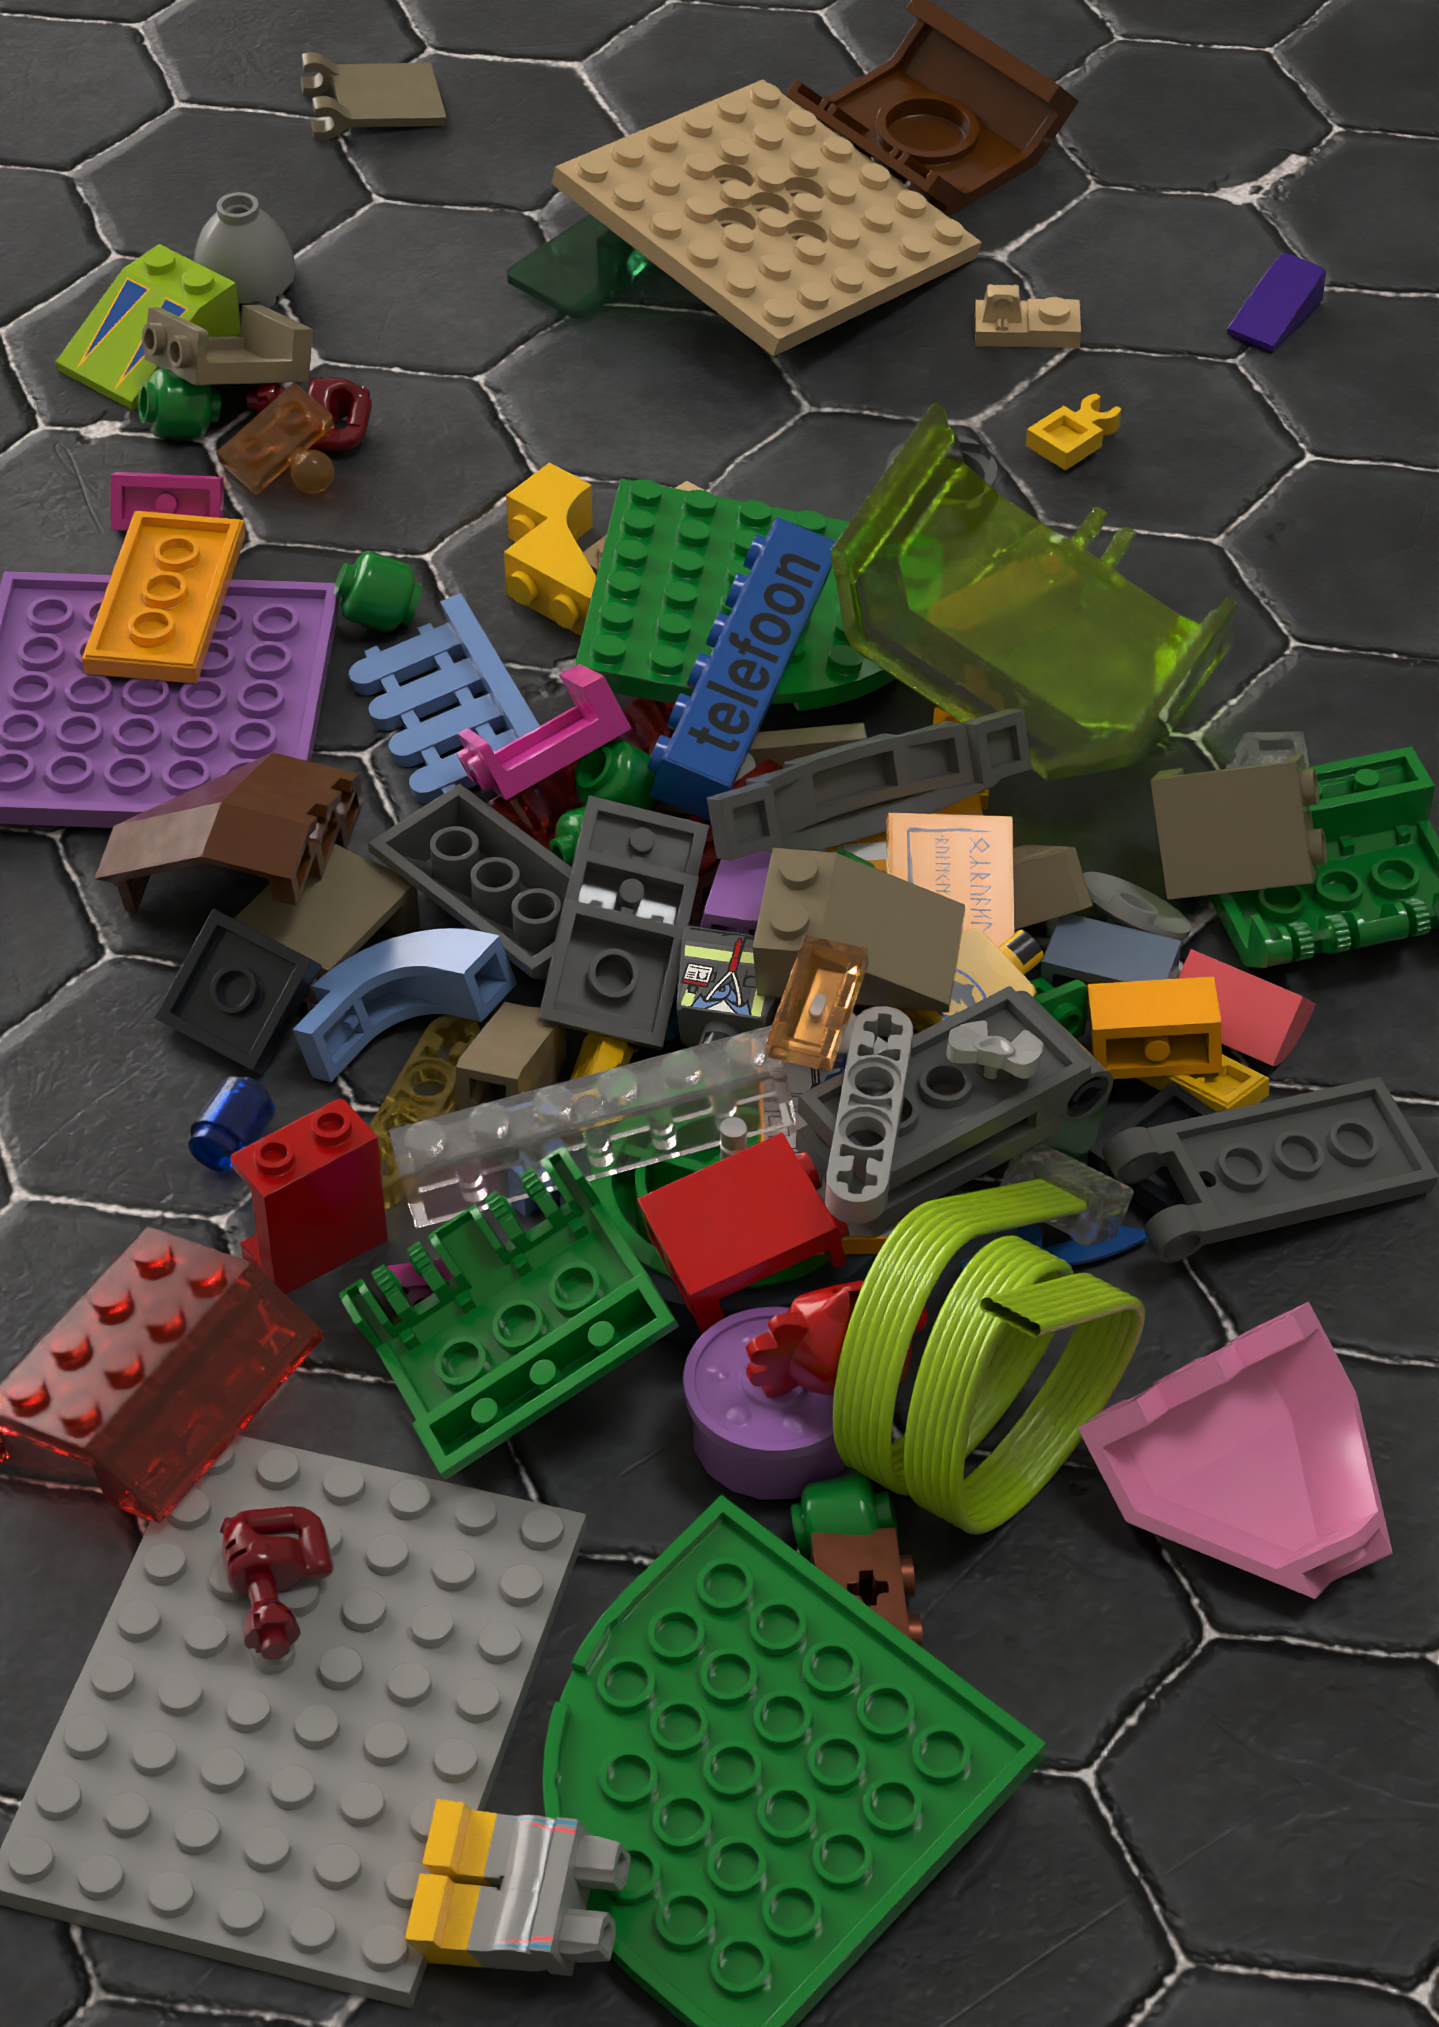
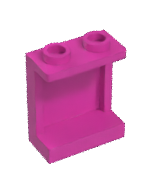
[456,664,632,800]

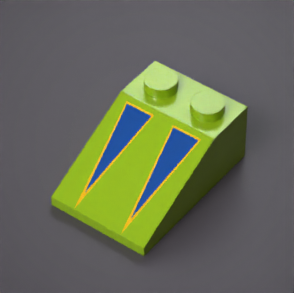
[56,244,241,410]

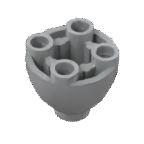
[193,192,296,308]

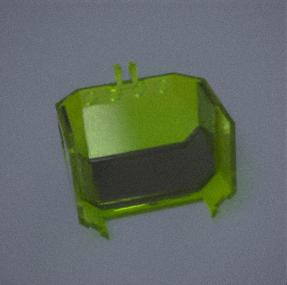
[830,402,1237,782]

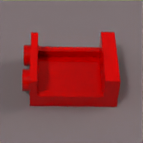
[231,1099,388,1300]
[637,1132,850,1334]

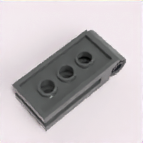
[796,986,1114,1232]

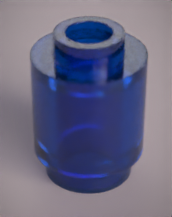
[188,1077,276,1172]

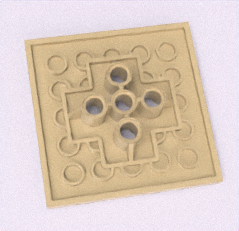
[551,79,981,356]

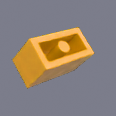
[1088,976,1222,1079]

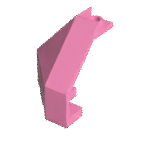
[1078,1301,1393,1599]

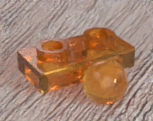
[216,382,334,495]

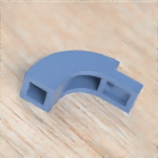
[293,928,517,1082]

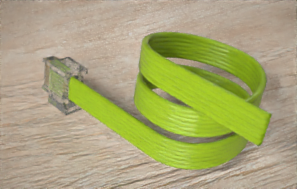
[833,1144,1145,1535]

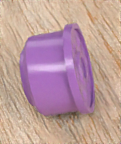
[683,1307,846,1500]

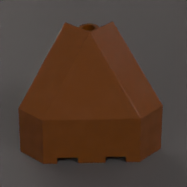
[94,752,364,914]

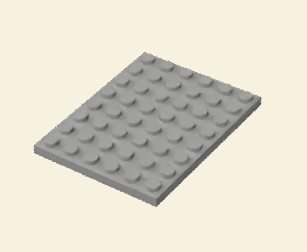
[0,1425,587,2009]

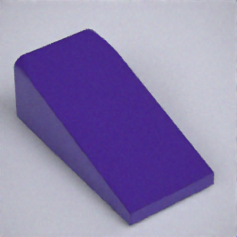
[1227,253,1326,353]

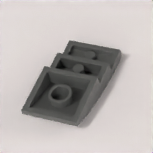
[538,796,709,1050]

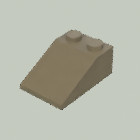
[753,848,965,1013]

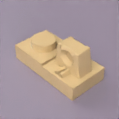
[975,284,1081,348]

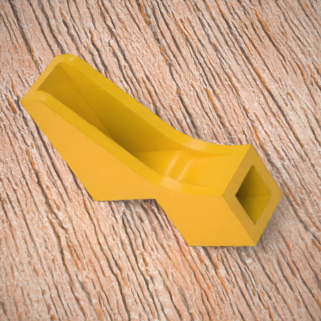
[504,462,596,636]

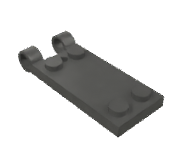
[1102,1077,1439,1263]

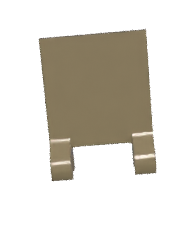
[300,52,447,141]

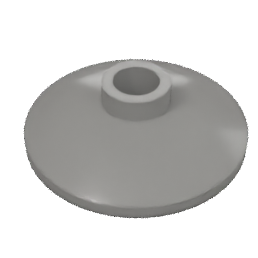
[1083,872,1192,939]

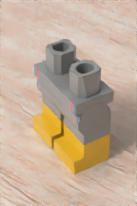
[405,1799,631,1976]

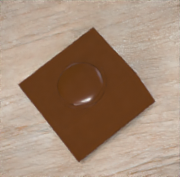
[785,0,1079,217]

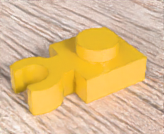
[1026,394,1121,471]

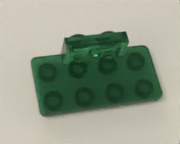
[507,214,658,319]

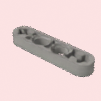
[825,1006,913,1224]

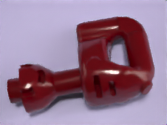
[247,377,372,451]
[220,1506,334,1660]

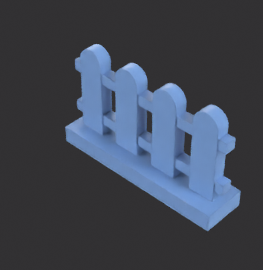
[349,593,543,805]

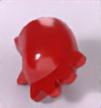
[745,1281,928,1398]

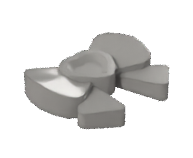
[946,1020,1044,1079]

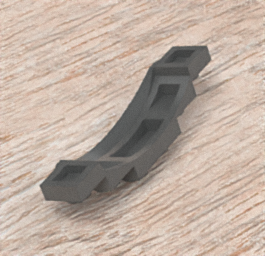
[707,708,1032,861]

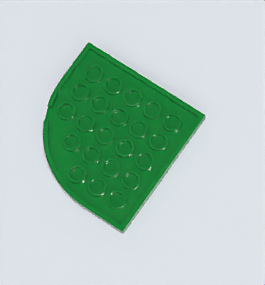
[574,478,947,711]
[543,1495,1048,2027]

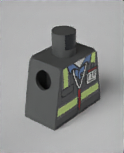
[677,925,798,1075]

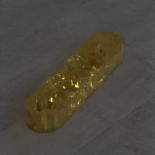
[369,1015,481,1209]

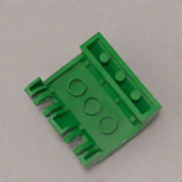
[1208,746,1439,968]
[338,1146,679,1480]

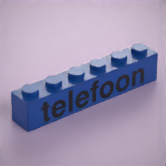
[647,516,841,822]

